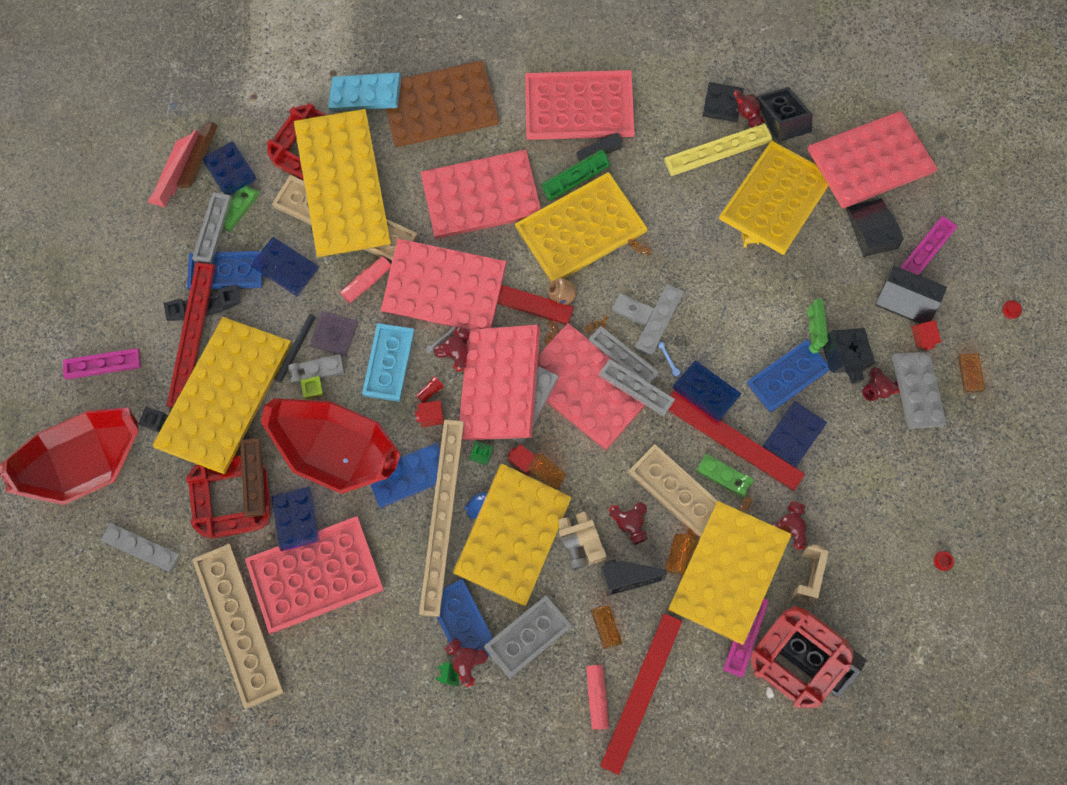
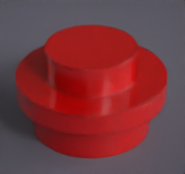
[1002,300,1022,319]
[933,551,954,571]

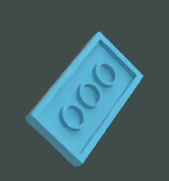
[328,73,401,111]
[362,323,415,402]

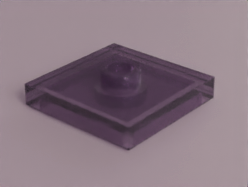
[309,311,358,357]

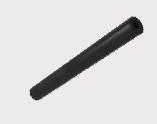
[275,314,316,383]

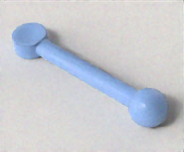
[658,341,680,377]

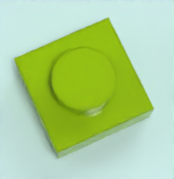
[300,376,324,400]

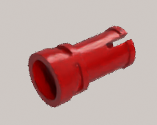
[416,376,444,403]

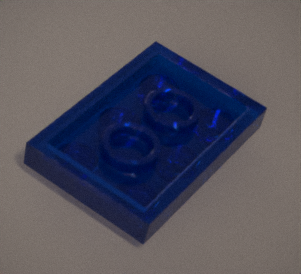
[203,141,257,195]
[251,237,319,297]
[672,360,742,422]
[762,401,827,468]
[271,487,320,551]

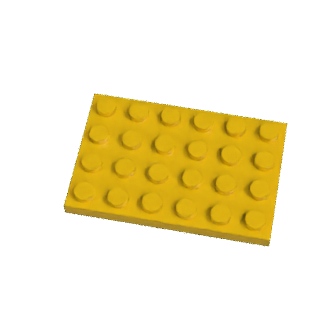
[719,140,829,255]
[515,172,647,282]
[453,464,572,606]
[668,501,792,645]

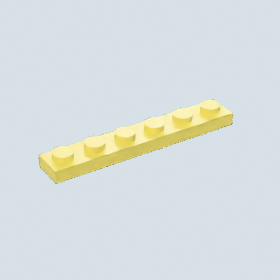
[664,123,772,176]

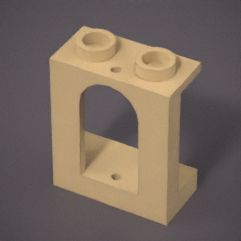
[791,544,829,605]

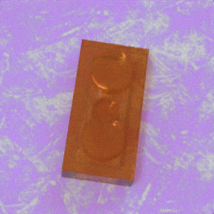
[958,353,985,393]
[528,452,566,490]
[666,534,695,575]
[590,605,623,649]

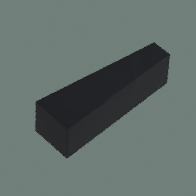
[576,132,623,162]

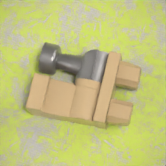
[558,512,607,570]

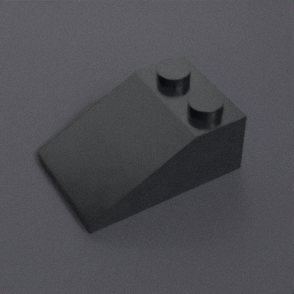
[756,87,813,142]
[846,199,904,257]
[601,559,668,596]

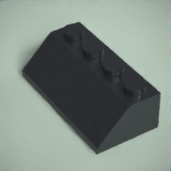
[779,631,867,698]

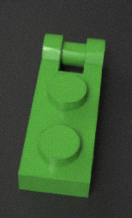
[223,182,260,232]
[807,299,828,354]
[696,454,754,498]

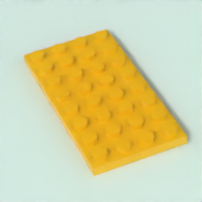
[294,109,391,257]
[153,317,292,474]

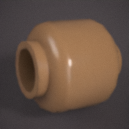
[548,278,576,305]

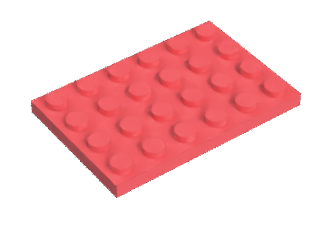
[525,70,634,140]
[807,111,938,209]
[421,150,541,239]
[381,239,507,330]
[537,323,646,451]
[459,325,540,440]
[245,516,384,634]

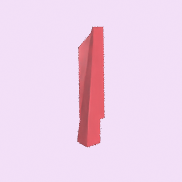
[148,129,199,208]

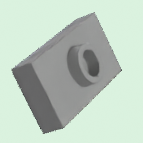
[612,294,654,326]

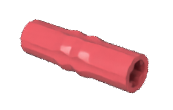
[340,256,391,303]
[586,665,609,730]

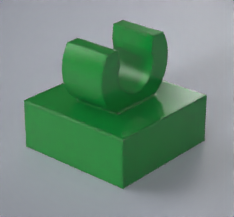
[469,441,494,466]
[436,662,459,686]

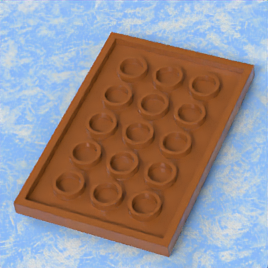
[386,60,499,148]

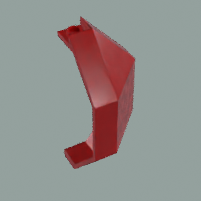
[261,398,401,494]
[0,407,139,505]

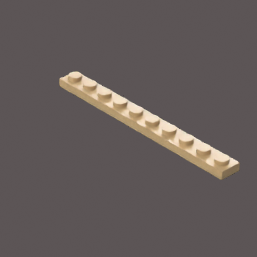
[419,420,464,617]

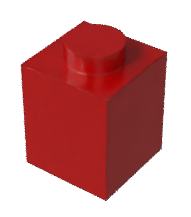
[911,320,941,350]
[415,400,444,428]
[508,444,539,476]

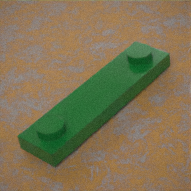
[540,149,611,201]

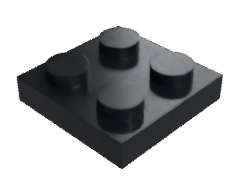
[702,82,744,123]

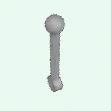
[426,326,456,354]

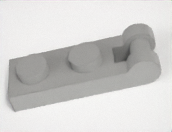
[288,354,345,385]

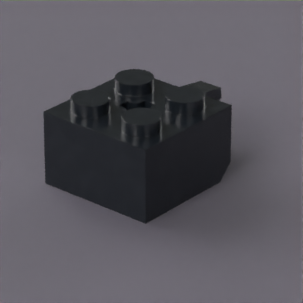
[823,328,875,384]

